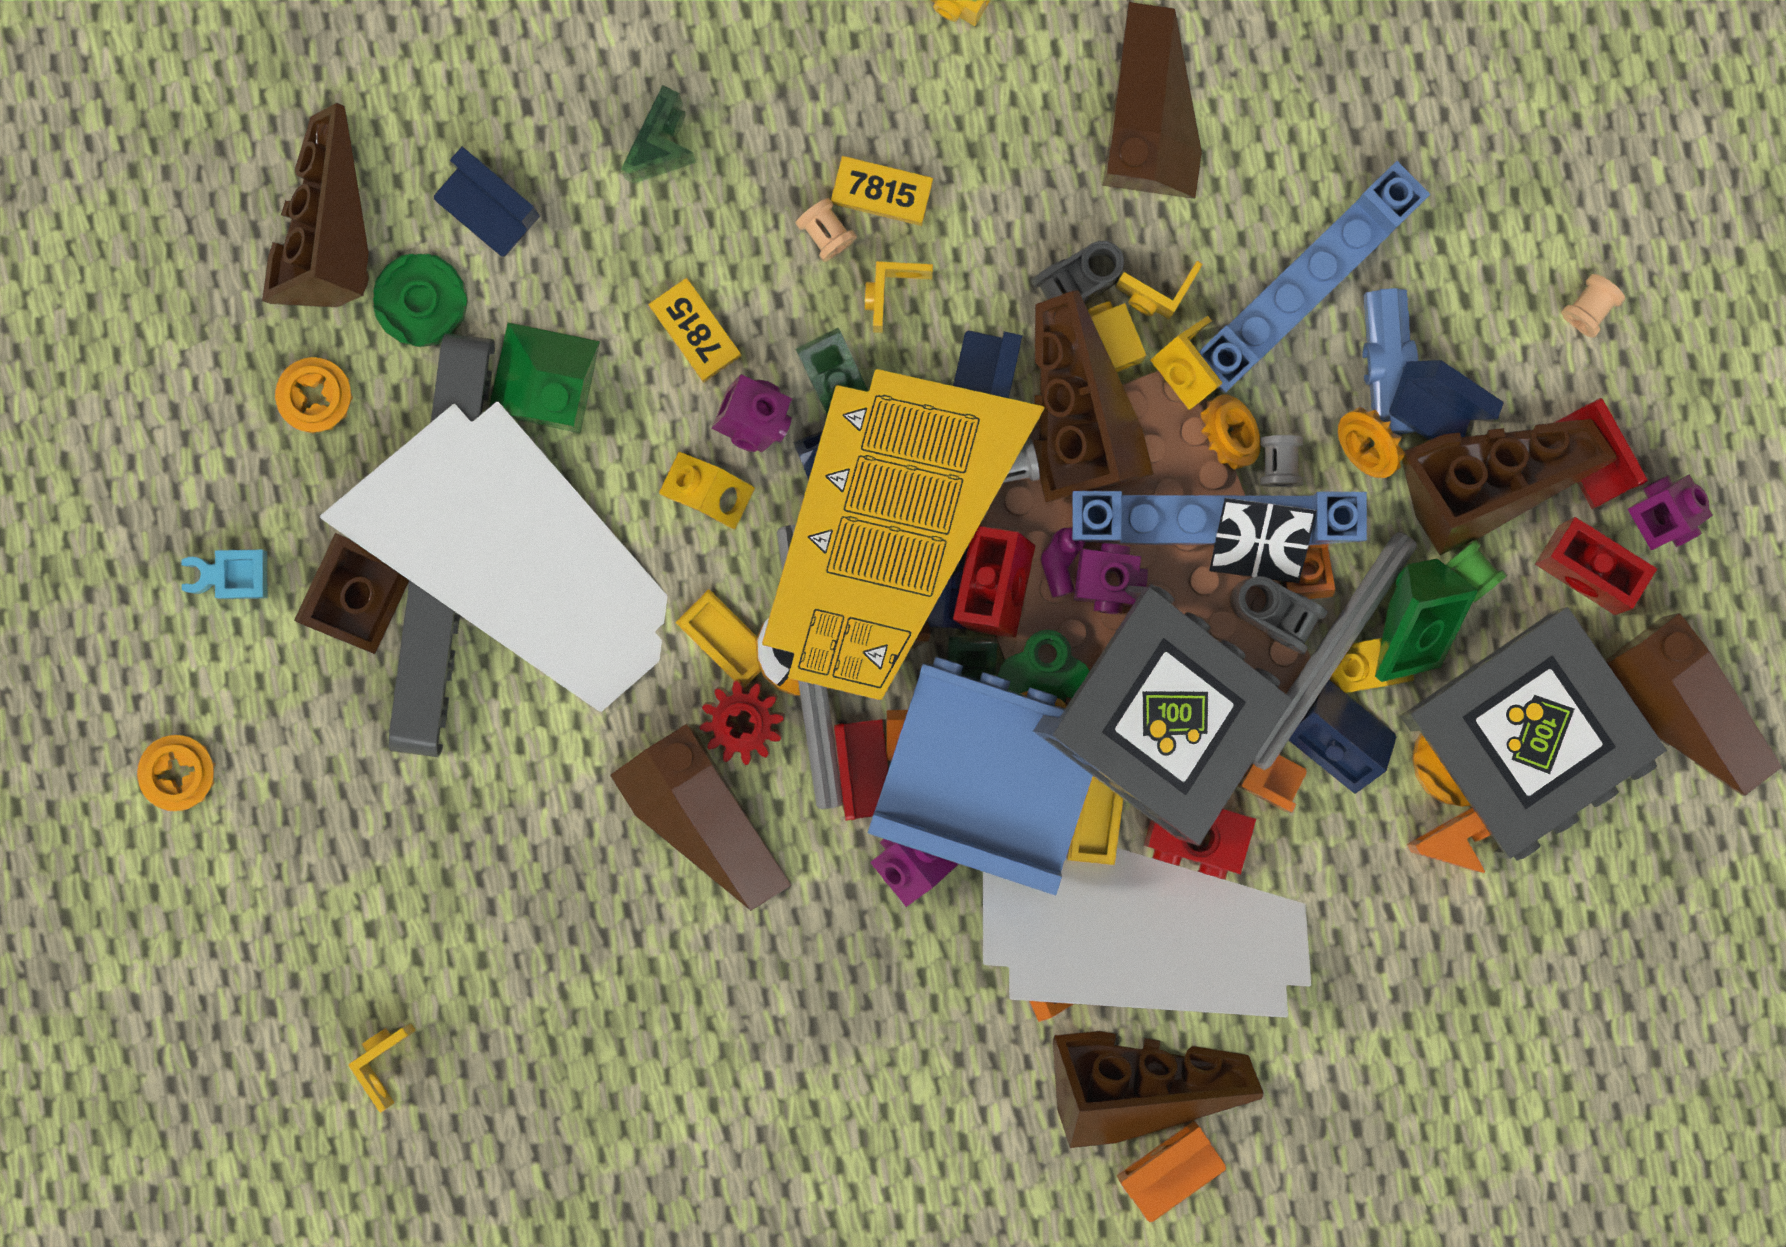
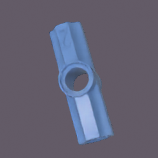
[1362,288,1418,435]

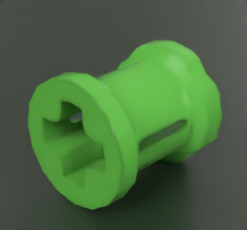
[1445,539,1508,603]

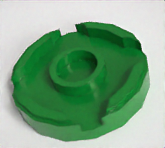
[373,253,468,348]

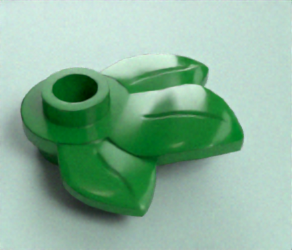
[998,630,1090,703]

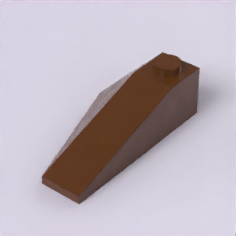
[1102,2,1202,199]
[262,103,369,307]
[1034,290,1154,502]
[1402,419,1617,555]
[1605,613,1782,796]
[610,724,791,911]
[1053,1031,1264,1148]

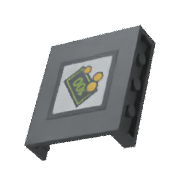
[1033,584,1292,845]
[1400,607,1667,861]

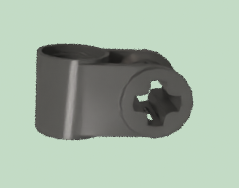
[1031,241,1124,305]
[1230,577,1328,654]

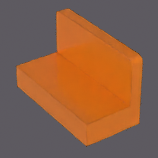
[1116,1121,1226,1222]

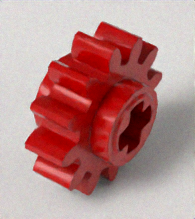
[699,679,785,765]

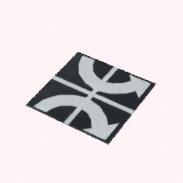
[1209,498,1317,583]

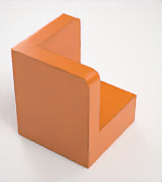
[1237,752,1307,813]

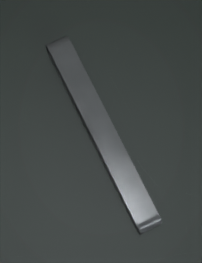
[389,333,495,757]

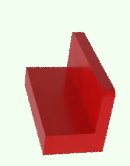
[1554,398,1648,509]
[834,719,888,821]

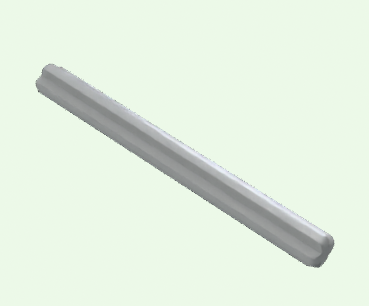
[777,525,843,809]
[1252,532,1417,770]

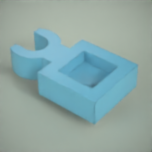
[181,550,268,599]

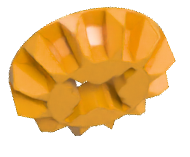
[275,357,353,434]
[1201,394,1261,470]
[1338,406,1406,478]
[137,735,216,811]

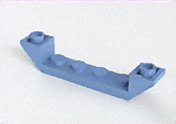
[1199,161,1431,394]
[1072,491,1367,545]

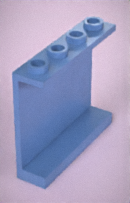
[868,657,1092,896]

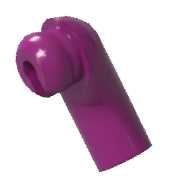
[1041,527,1085,598]

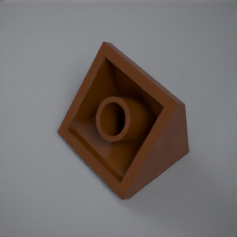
[294,533,409,654]

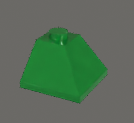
[489,322,600,433]
[1375,558,1479,682]

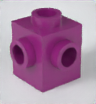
[711,374,792,452]
[1628,474,1713,551]
[1074,543,1148,615]
[870,839,959,907]

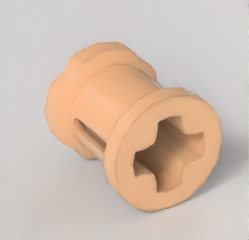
[795,198,857,262]
[1561,274,1625,338]

